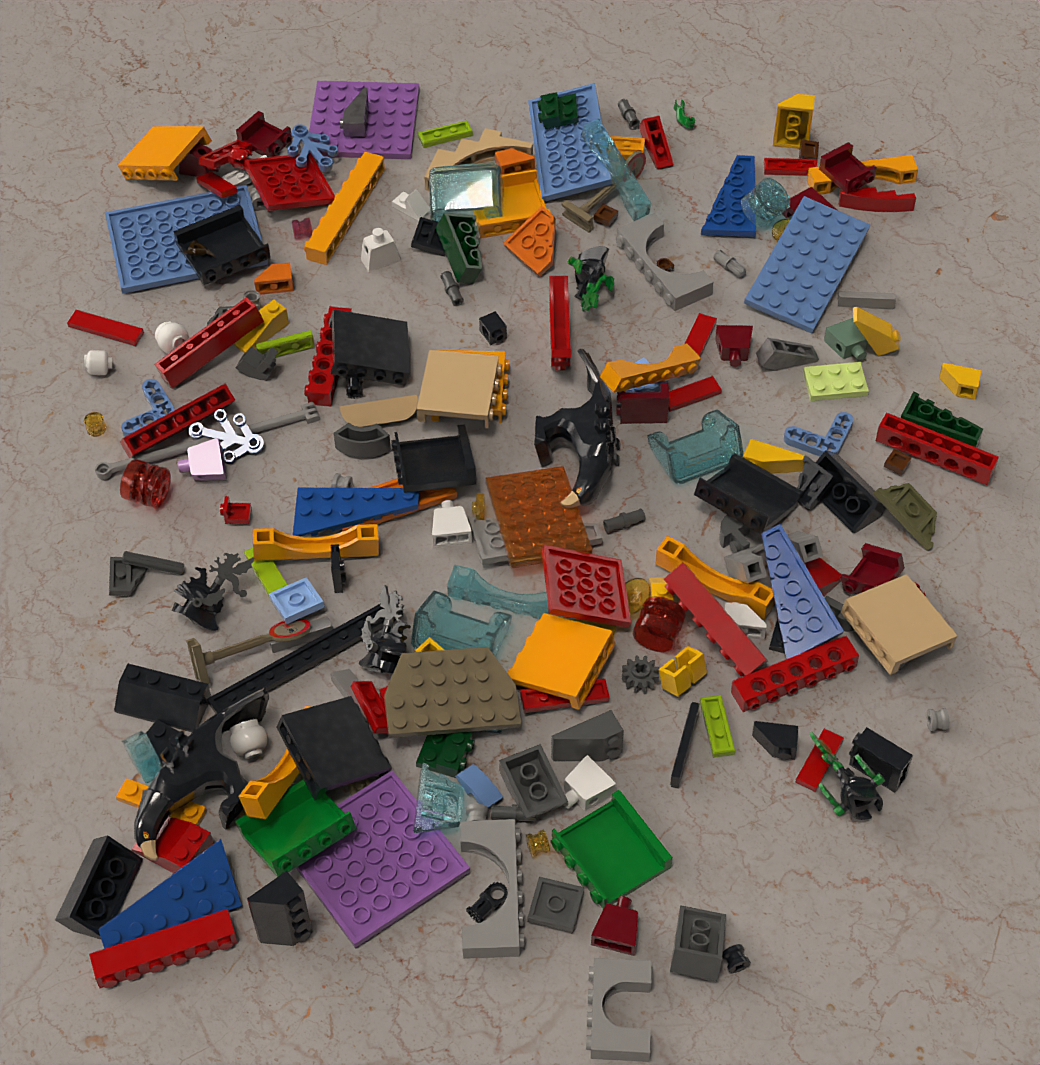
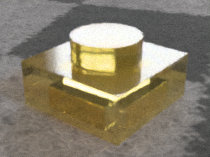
[472,493,485,520]

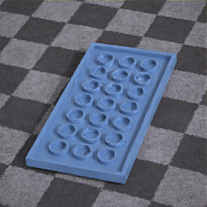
[528,83,613,202]
[744,196,870,333]

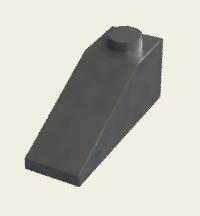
[340,88,368,136]
[756,338,819,370]

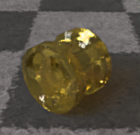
[84,412,106,437]
[526,830,550,857]

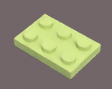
[803,362,869,401]

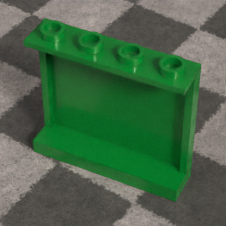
[235,779,357,877]
[551,790,673,909]

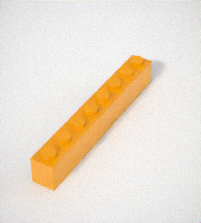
[304,151,385,265]

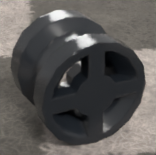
[722,944,751,973]

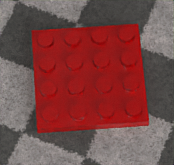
[244,153,335,211]
[541,545,631,628]

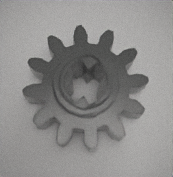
[622,655,659,692]

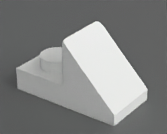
[392,189,431,221]

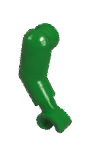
[674,99,695,129]

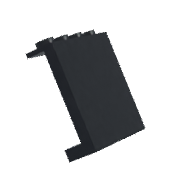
[173,205,271,285]
[329,309,410,386]
[391,424,476,493]
[694,453,803,534]
[276,696,391,800]

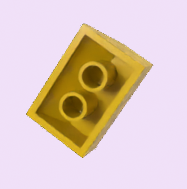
[773,94,815,149]

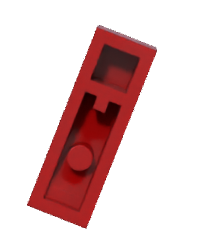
[639,116,674,170]

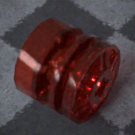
[120,459,171,509]
[633,596,686,653]

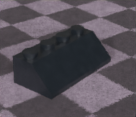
[816,450,887,533]
[114,663,211,732]
[55,835,143,939]
[247,871,312,946]

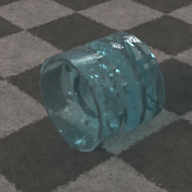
[741,178,790,227]

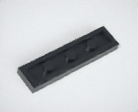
[670,702,700,789]

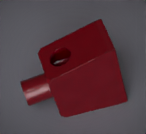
[179,143,221,177]
[715,325,753,367]
[591,896,638,956]

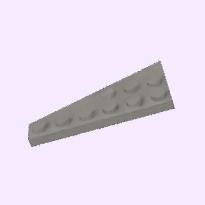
[468,516,602,565]

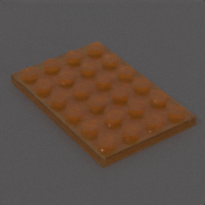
[485,466,592,568]

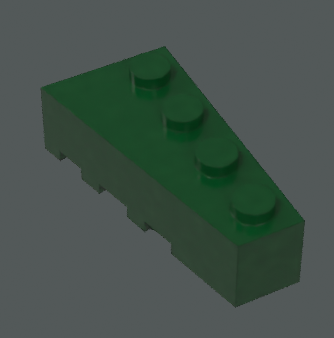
[436,213,482,284]
[901,391,983,448]

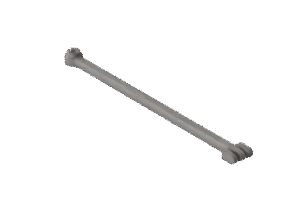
[95,402,320,480]

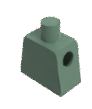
[824,318,868,361]

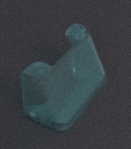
[429,163,504,222]
[647,409,743,484]
[411,590,512,657]

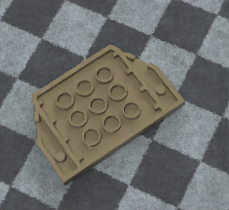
[384,647,521,738]

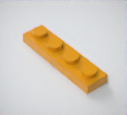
[116,778,207,826]

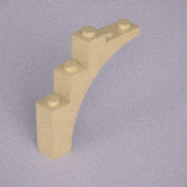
[424,128,533,194]

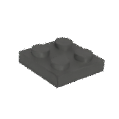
[527,876,584,933]

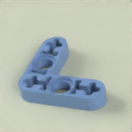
[121,379,175,437]
[784,412,853,457]

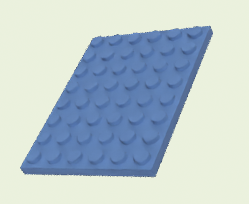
[105,185,268,294]

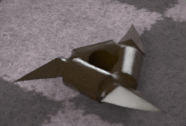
[179,239,215,257]

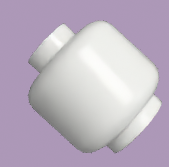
[84,350,112,375]

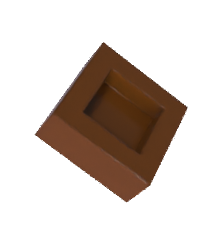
[799,139,819,159]
[593,204,618,226]
[884,449,912,475]

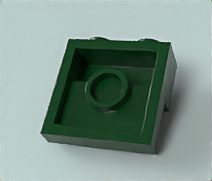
[537,92,579,130]
[416,732,475,778]

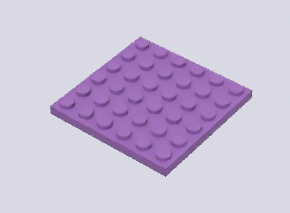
[309,81,419,159]
[296,770,470,948]

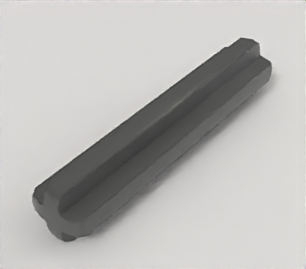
[122,551,184,575]

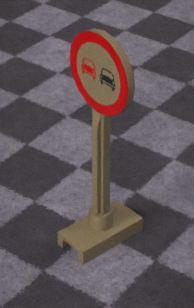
[561,151,646,233]
[186,619,311,684]

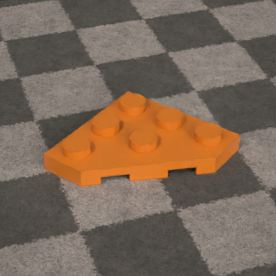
[503,206,556,277]

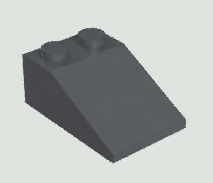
[551,710,624,761]
[499,744,568,820]
[670,905,726,981]

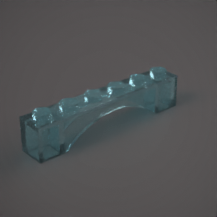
[582,118,651,221]
[447,565,570,619]

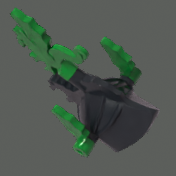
[567,246,615,311]
[809,732,885,820]

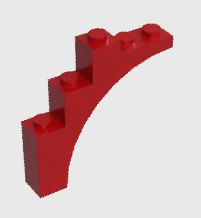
[549,276,571,370]

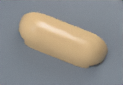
[339,395,418,427]

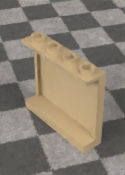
[417,350,502,428]
[841,574,957,675]

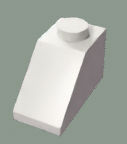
[725,602,767,639]

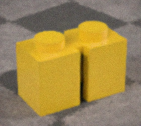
[659,646,707,697]

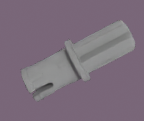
[713,250,746,277]

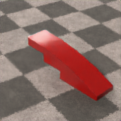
[838,187,916,212]

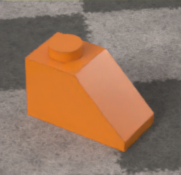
[495,148,535,175]
[254,262,293,295]

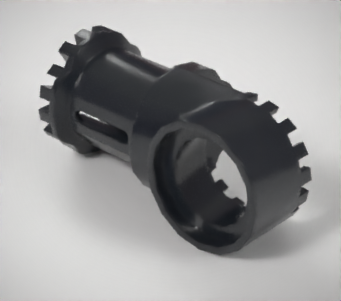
[346,377,363,399]
[466,882,508,923]

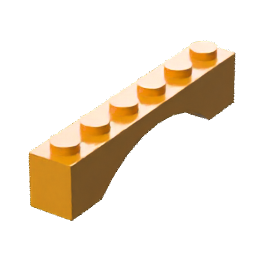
[807,155,918,195]
[600,344,701,393]
[253,524,379,561]
[655,536,775,620]
[238,706,311,819]

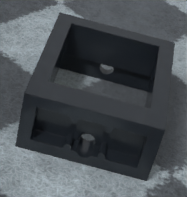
[849,727,913,793]

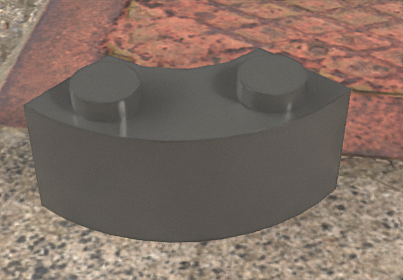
[333,423,391,458]

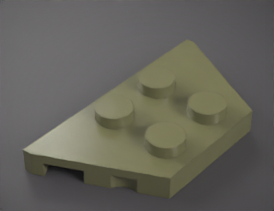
[873,483,937,551]

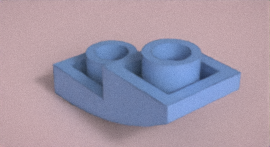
[455,764,503,808]

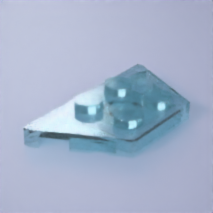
[413,763,464,833]

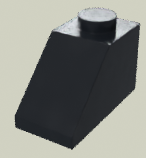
[752,721,798,760]

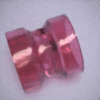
[292,218,312,238]

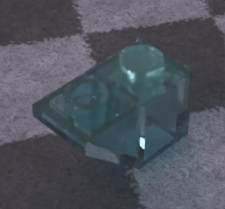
[122,731,162,784]

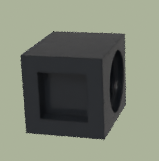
[479,311,507,345]

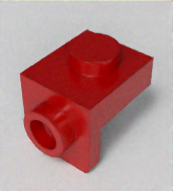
[220,496,252,524]

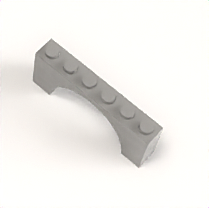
[616,213,714,311]
[460,819,524,959]

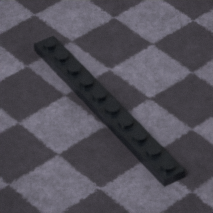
[207,603,403,714]

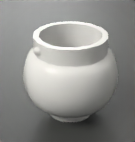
[155,321,189,354]
[230,719,267,759]

